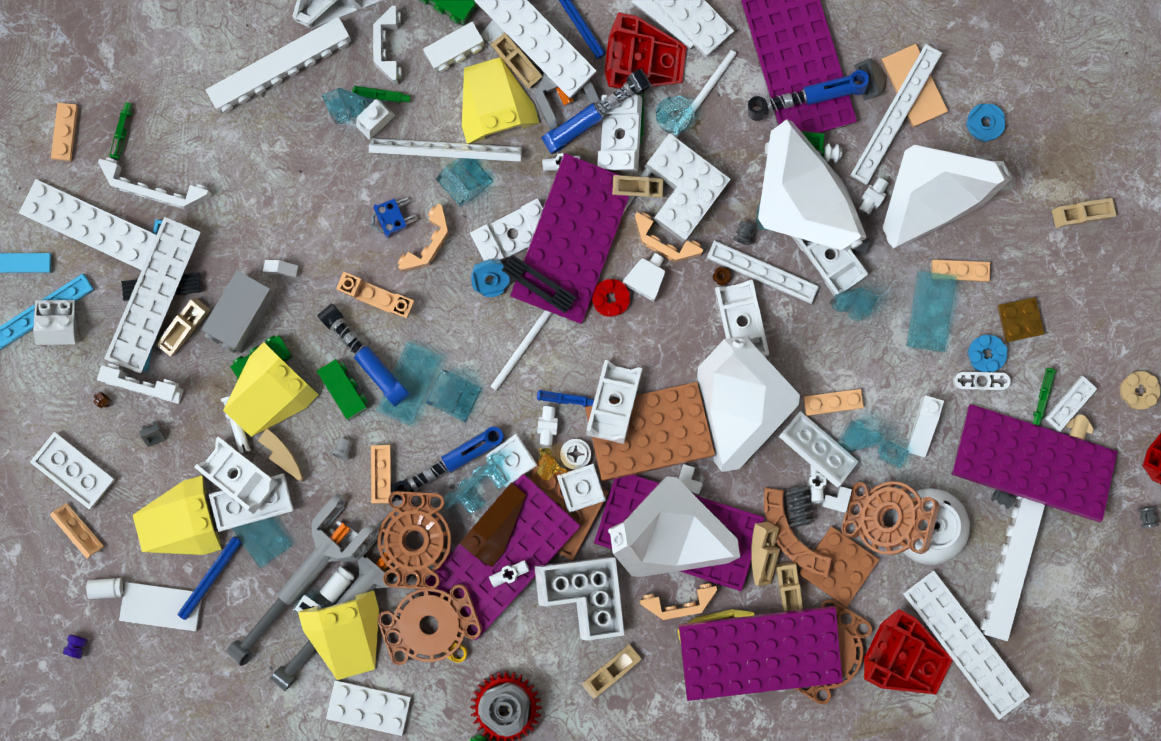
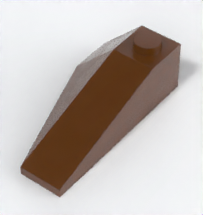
[459,482,526,567]

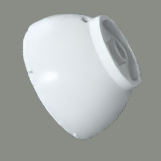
[893,488,970,565]

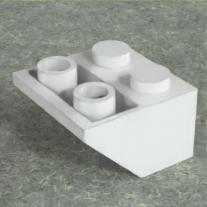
[33,300,76,345]

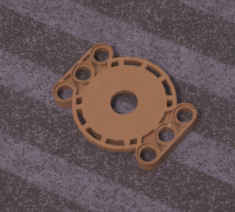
[841,481,939,555]
[378,491,452,589]
[378,584,482,665]
[795,599,872,704]

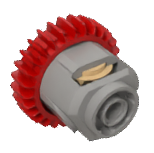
[470,671,542,741]

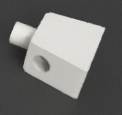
[356,99,395,140]
[623,253,665,302]

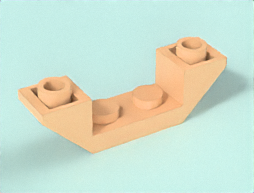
[398,203,449,272]
[635,212,703,263]
[336,272,414,319]
[639,583,717,620]

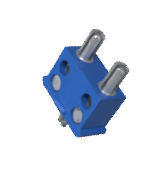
[370,197,417,238]

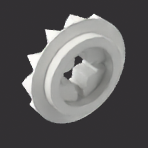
[560,439,591,470]

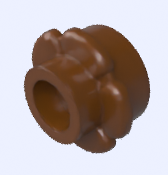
[713,267,731,286]
[93,391,111,409]

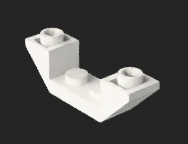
[373,6,401,84]

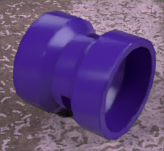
[63,634,88,659]

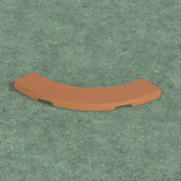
[764,487,832,577]

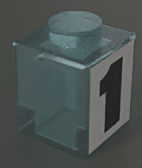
[293,593,326,613]

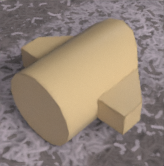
[1066,415,1094,440]

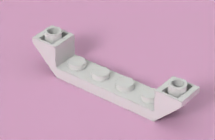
[98,158,212,210]

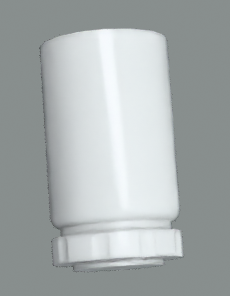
[319,566,355,604]
[86,578,124,599]

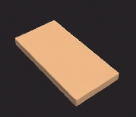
[881,44,948,128]

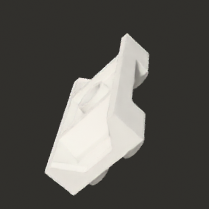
[597,94,642,172]
[470,198,543,262]
[791,236,868,298]
[714,280,769,357]
[586,360,642,444]
[97,363,184,404]
[194,437,278,514]

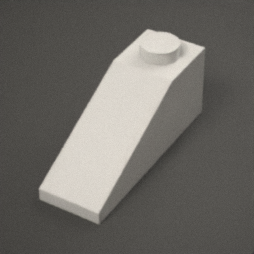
[906,395,944,458]

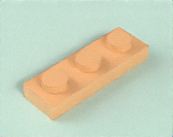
[51,103,78,161]
[931,260,990,282]
[803,389,864,416]
[371,445,391,504]
[50,503,104,559]

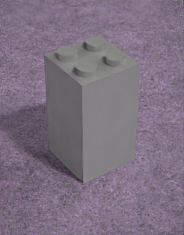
[201,270,276,354]

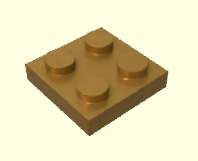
[997,297,1044,343]

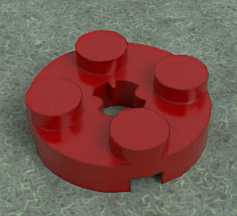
[592,279,630,318]

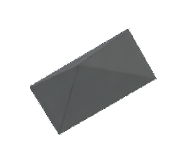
[854,58,887,101]

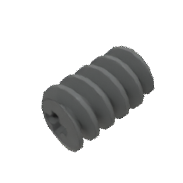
[785,486,814,527]

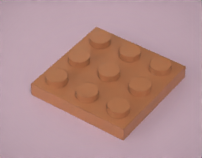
[798,526,879,607]

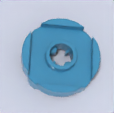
[966,104,1005,143]
[471,260,510,297]
[967,335,1007,372]

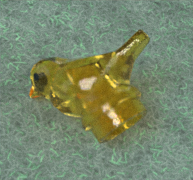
[536,447,568,481]

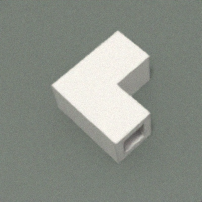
[263,260,298,277]
[678,464,703,495]
[821,486,852,513]

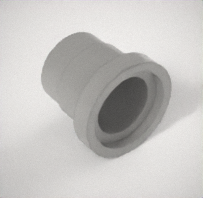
[331,438,353,461]

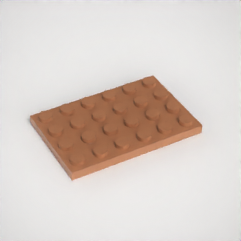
[585,382,715,482]

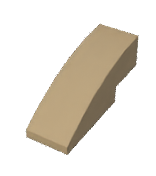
[489,32,543,89]
[613,175,663,198]
[1052,198,1116,228]
[156,298,211,357]
[258,429,304,482]
[752,522,780,586]
[775,561,803,612]
[581,644,641,699]

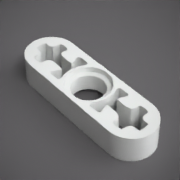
[953,372,1011,391]

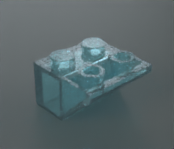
[322,88,368,125]
[436,158,493,207]
[829,287,879,322]
[426,369,482,422]
[836,419,886,452]

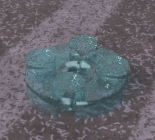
[656,96,695,135]

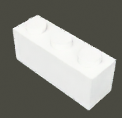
[423,22,484,73]

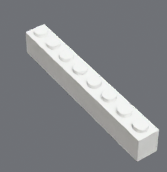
[205,17,351,113]
[980,496,1045,641]

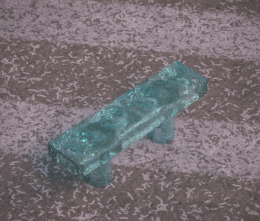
[444,452,507,515]

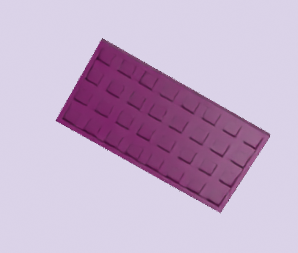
[741,0,857,133]
[510,153,629,324]
[951,404,1117,523]
[426,473,581,641]
[594,475,764,591]
[678,606,842,701]

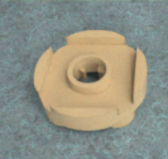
[1120,371,1160,410]

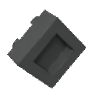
[140,421,166,447]

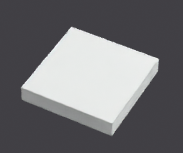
[485,434,538,487]
[557,464,606,513]

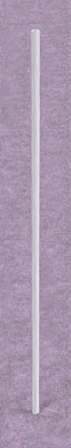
[490,50,737,391]

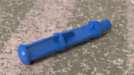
[537,390,594,407]

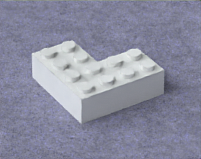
[644,133,730,242]
[535,557,624,641]

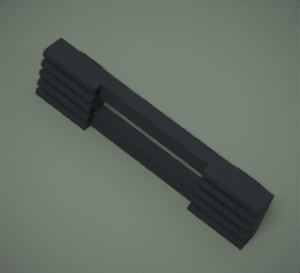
[501,254,576,314]
[121,273,201,301]

